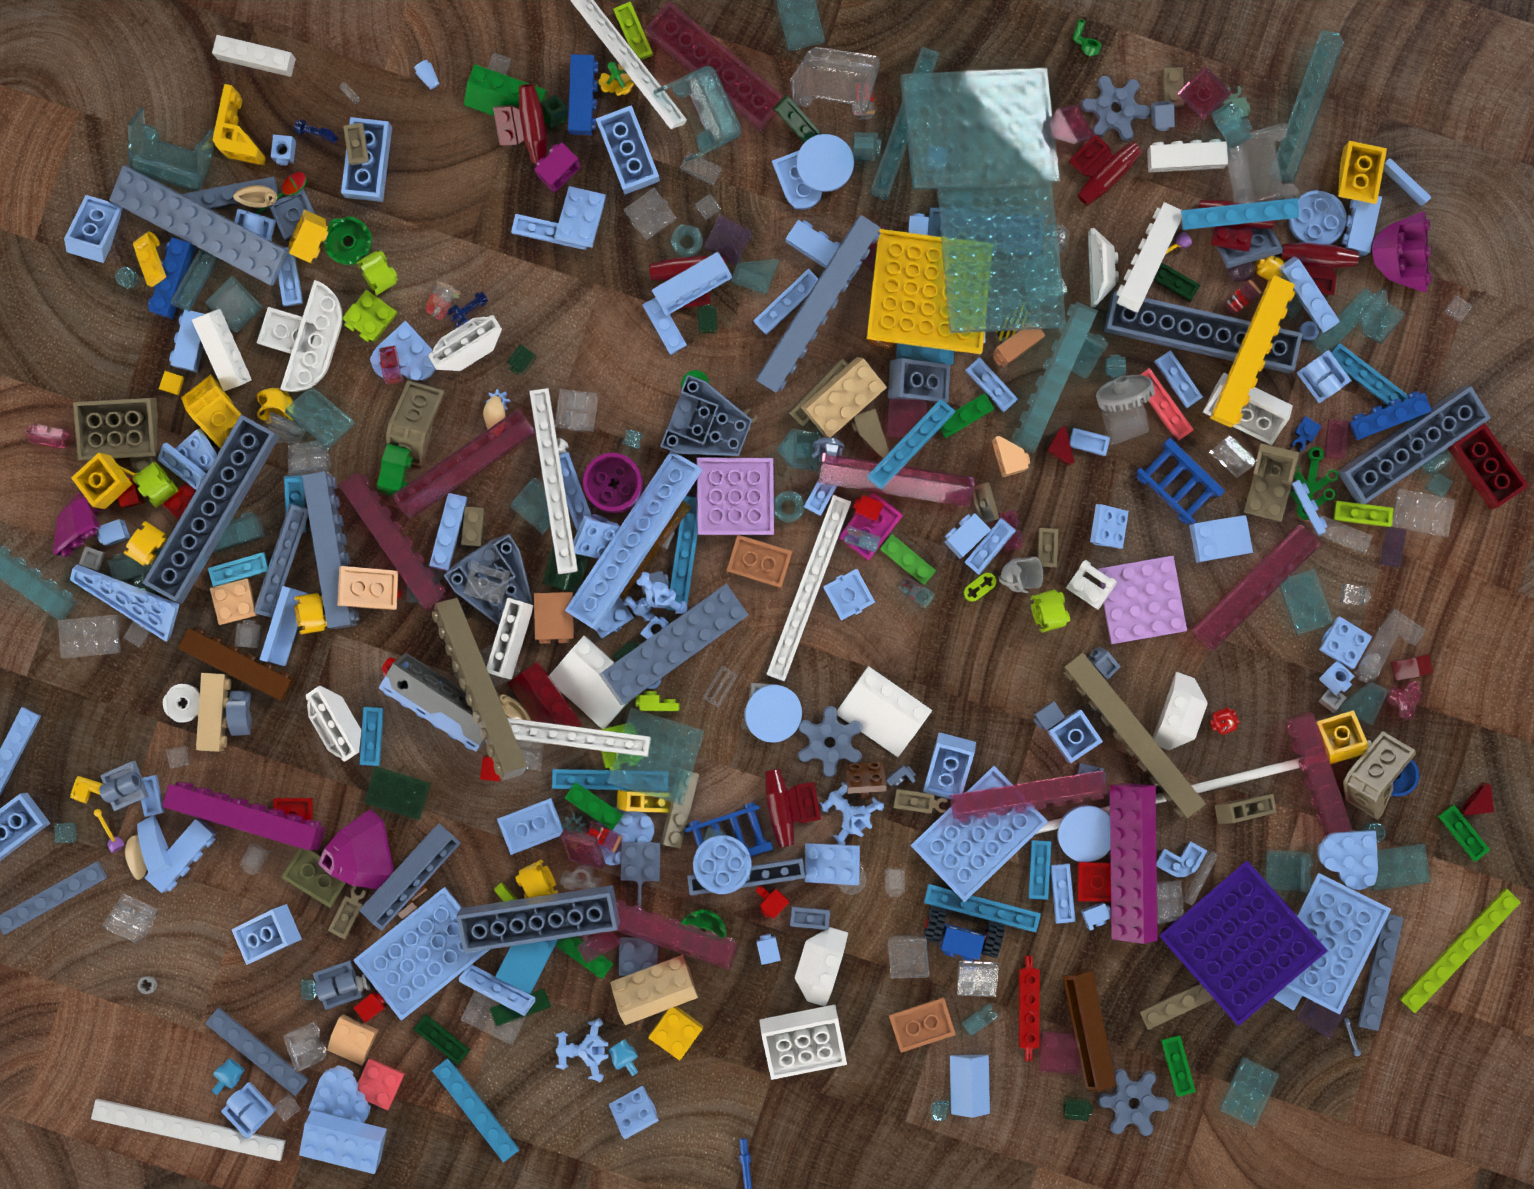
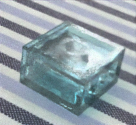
[205,276,264,333]

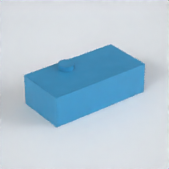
[495,939,558,994]

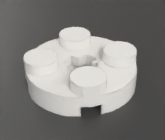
[163,684,200,722]

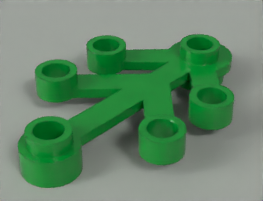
[1289,447,1338,520]

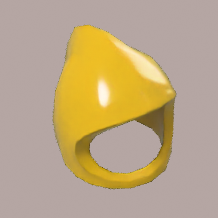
[256,388,294,421]

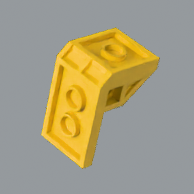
[212,84,266,166]
[181,374,242,449]

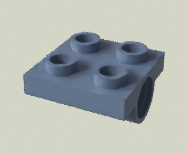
[99,761,149,811]
[313,960,363,1010]

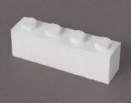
[212,35,296,77]
[1147,139,1228,173]
[192,309,252,391]
[486,598,534,679]

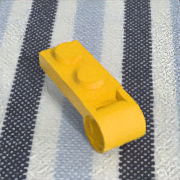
[133,231,166,287]

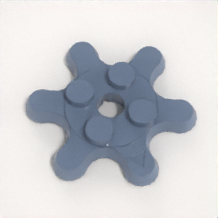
[1080,75,1151,142]
[798,706,862,778]
[1097,1069,1170,1136]

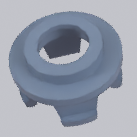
[812,437,845,463]

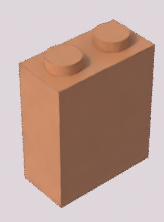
[993,320,1046,368]
[534,592,574,644]

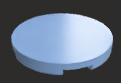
[797,134,854,192]
[1288,190,1347,245]
[744,684,802,742]
[1057,804,1111,862]
[693,836,752,894]

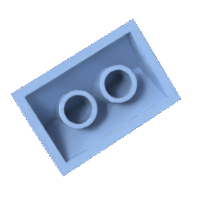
[950,1055,990,1118]

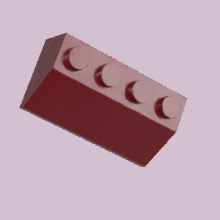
[507,660,582,745]

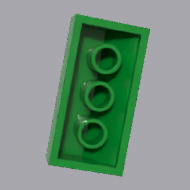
[464,64,548,116]

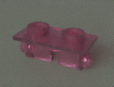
[25,423,69,448]
[998,510,1024,551]

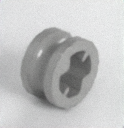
[355,974,371,993]
[137,976,157,994]

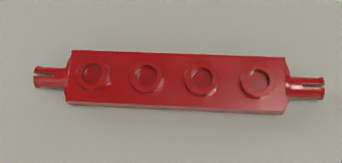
[1018,955,1040,1061]

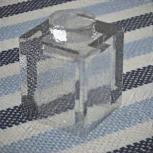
[235,620,261,648]
[239,843,271,875]
[884,868,905,897]

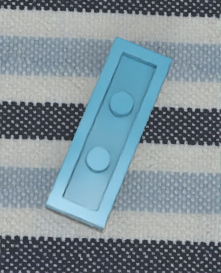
[208,552,269,587]

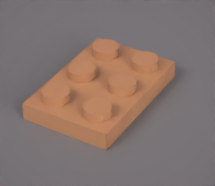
[726,535,793,588]
[889,997,956,1053]

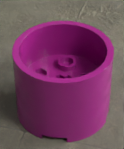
[583,453,644,514]

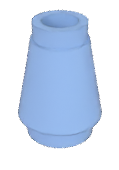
[414,60,440,90]

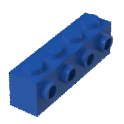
[568,54,598,136]
[148,237,196,320]
[1348,391,1432,440]

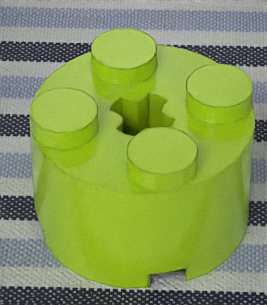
[356,250,398,295]
[132,462,178,508]
[1031,589,1070,633]

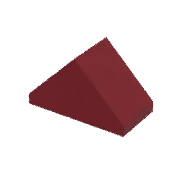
[1045,426,1075,465]
[1391,654,1433,681]
[1459,782,1494,815]

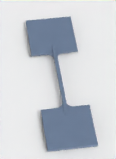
[619,842,660,976]

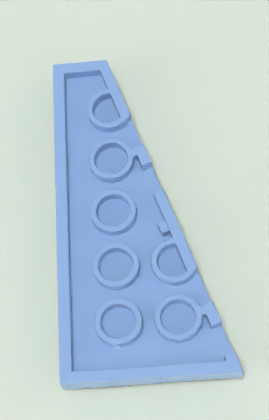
[70,564,180,642]

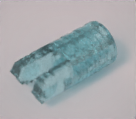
[843,526,881,553]
[962,1003,998,1037]

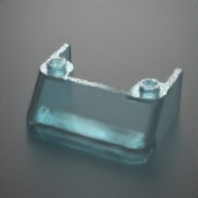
[653,66,741,162]
[128,108,214,191]

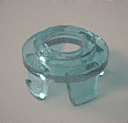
[671,224,703,257]
[774,491,804,523]

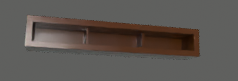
[178,626,295,701]
[1063,970,1116,1092]

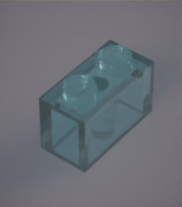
[1211,101,1252,149]
[853,132,881,161]

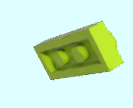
[613,1,653,60]
[1333,501,1394,527]

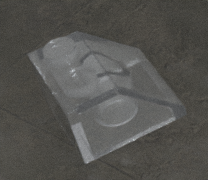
[1100,402,1149,445]
[888,935,930,979]
[283,1022,327,1072]

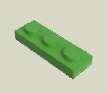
[880,534,936,586]

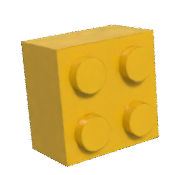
[288,209,328,263]
[72,453,132,509]
[1316,710,1368,764]
[648,1006,703,1061]

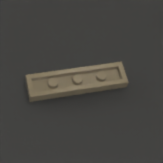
[788,358,848,427]
[660,769,699,848]
[1139,983,1214,1030]

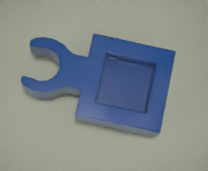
[1291,416,1322,452]

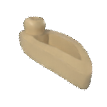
[233,185,277,208]
[483,396,506,437]
[499,694,531,721]
[125,835,147,880]

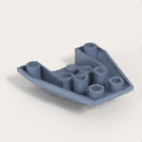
[660,374,752,456]
[444,534,534,625]

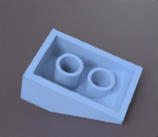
[64,195,123,263]
[1189,515,1253,563]
[923,732,976,801]
[232,904,302,965]

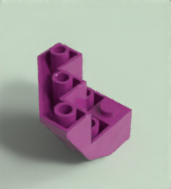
[1372,212,1432,292]
[53,491,103,557]
[318,810,394,889]

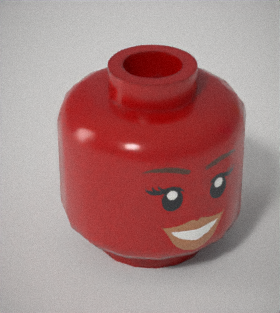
[1209,707,1240,735]

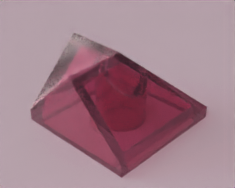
[1177,66,1232,121]
[1051,104,1094,144]

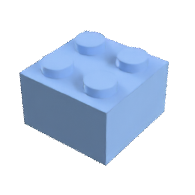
[944,513,991,559]
[1046,709,1103,763]

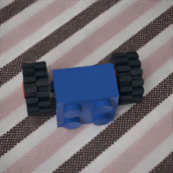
[923,905,1005,962]

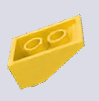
[1338,141,1387,204]

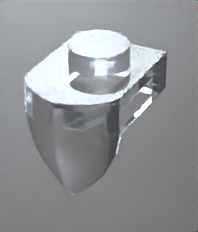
[1339,583,1372,605]

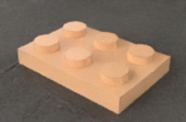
[337,566,398,610]

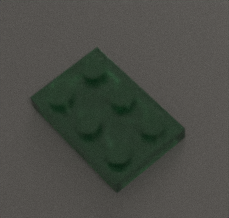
[364,766,431,820]

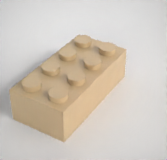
[801,357,887,438]
[610,955,698,1025]

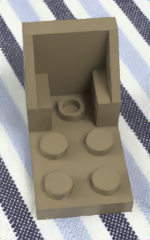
[386,380,444,467]
[1244,443,1299,523]
[1344,731,1416,820]

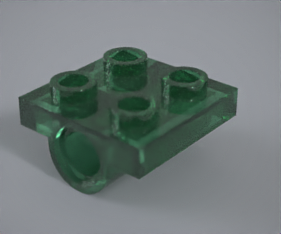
[542,547,590,593]

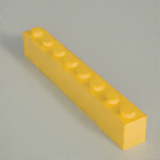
[1210,275,1295,427]

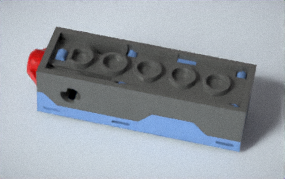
[379,653,485,751]

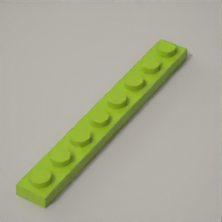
[1399,888,1521,1013]

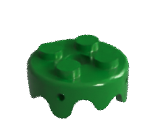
[324,216,373,266]
[678,909,726,959]

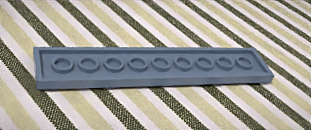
[109,165,288,285]

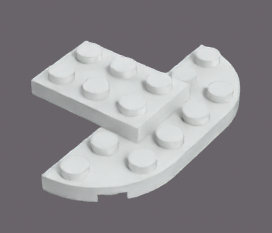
[257,280,343,392]

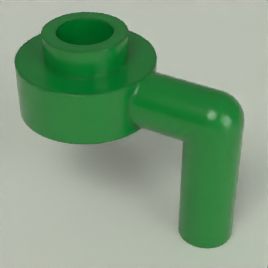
[1073,19,1102,56]

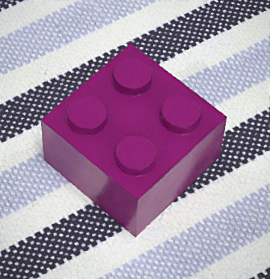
[535,142,581,194]

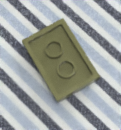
[281,848,346,908]

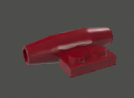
[493,84,547,164]
[1069,134,1142,206]
[1198,200,1275,252]
[1279,242,1359,296]
[649,255,726,308]
[765,769,821,848]

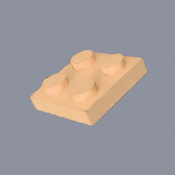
[210,579,258,625]

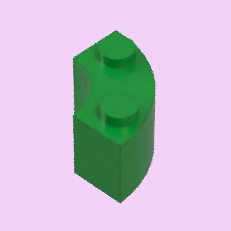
[377,443,413,499]

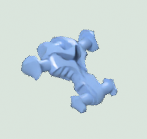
[623,572,687,622]
[819,782,884,845]
[555,1018,609,1082]

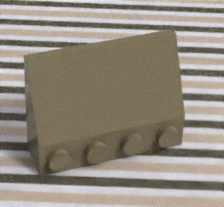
[73,398,158,460]

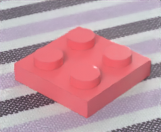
[358,1058,405,1110]

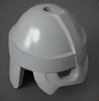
[999,557,1043,593]

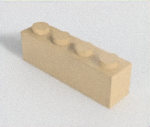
[196,673,231,752]

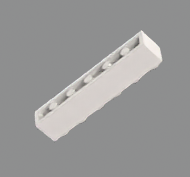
[1116,202,1181,313]

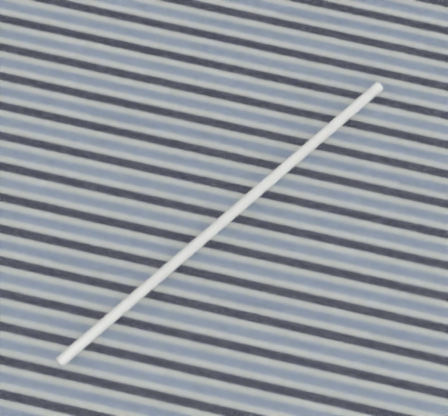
[1035,740,1372,835]

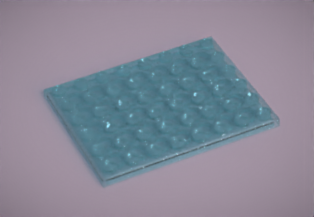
[900,68,1060,190]
[937,181,1066,333]

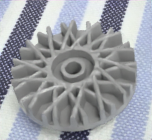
[1096,375,1155,412]

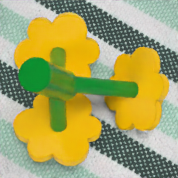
[598,62,635,96]

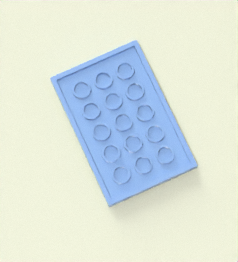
[911,766,1048,902]
[1286,873,1391,1014]
[354,887,490,1021]

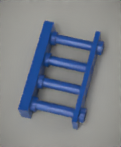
[1135,438,1225,525]
[685,802,773,856]

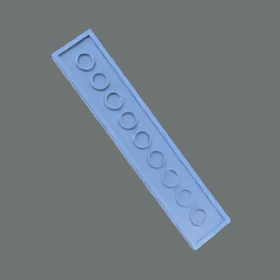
[565,451,702,630]

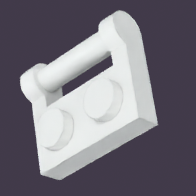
[1066,560,1117,610]

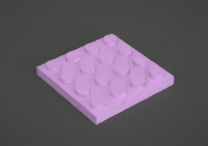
[696,458,774,535]
[1097,556,1187,644]

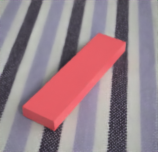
[1140,368,1194,442]

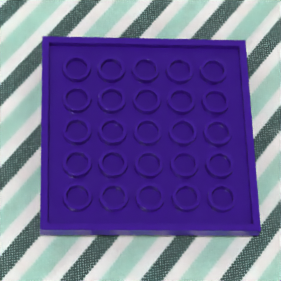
[1159,860,1328,1026]

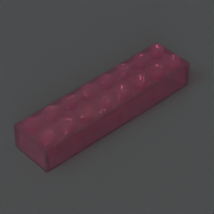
[644,1,784,133]

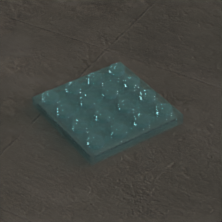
[608,708,705,805]

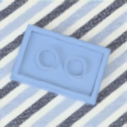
[497,798,565,855]

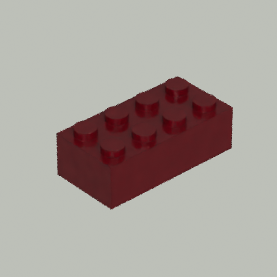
[1447,423,1529,510]

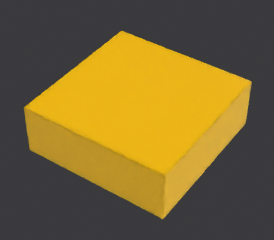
[159,371,185,396]

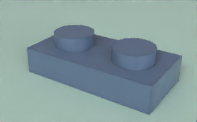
[790,906,830,930]

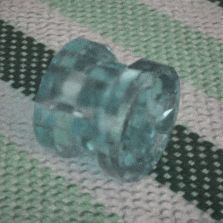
[115,267,139,289]
[622,429,644,449]
[1363,822,1386,842]

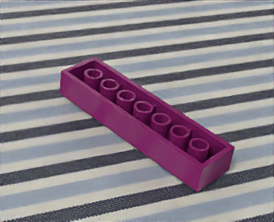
[162,781,326,851]
[1110,783,1157,944]

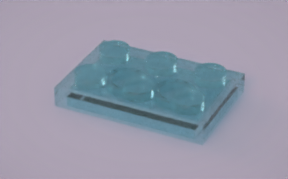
[776,0,825,51]
[285,387,355,449]
[1277,569,1334,635]
[1371,843,1431,891]
[1219,1057,1280,1127]

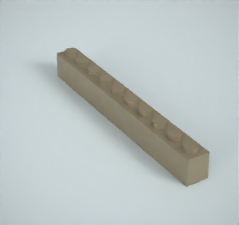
[432,598,527,781]
[1063,653,1206,818]

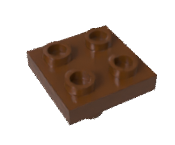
[845,762,886,800]

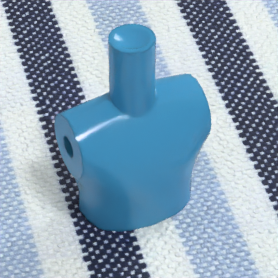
[608,1039,638,1076]
[212,1058,245,1095]

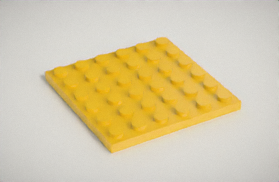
[866,229,993,354]

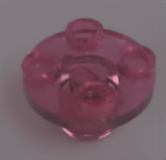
[1387,681,1422,720]

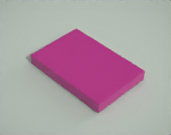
[838,492,903,561]

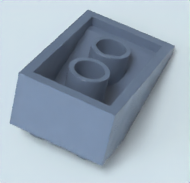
[888,358,950,403]

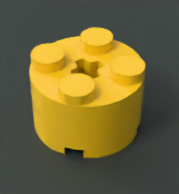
[124,521,168,566]
[294,593,327,634]
[516,860,558,898]

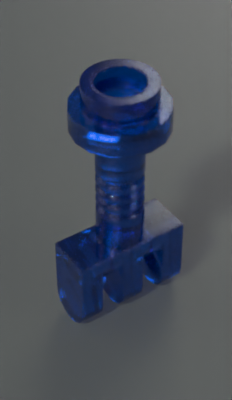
[294,119,338,142]
[447,291,489,328]

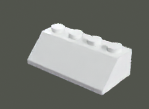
[1203,373,1293,445]

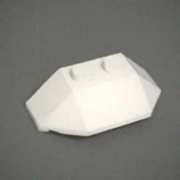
[1088,228,1119,308]
[428,315,502,371]
[1153,672,1208,750]
[306,686,361,762]
[795,927,848,1007]

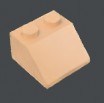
[992,436,1030,478]
[327,1014,378,1066]

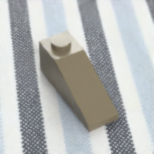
[851,409,889,460]
[1215,794,1277,824]

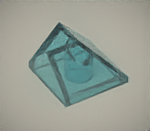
[777,429,820,471]

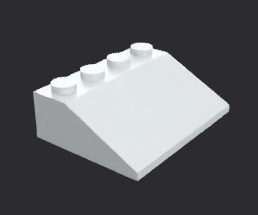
[549,636,631,729]
[837,666,932,757]
[759,1005,847,1080]

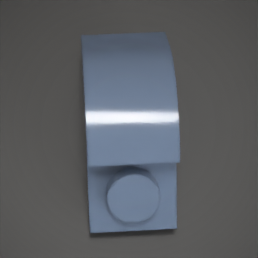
[226,690,252,736]

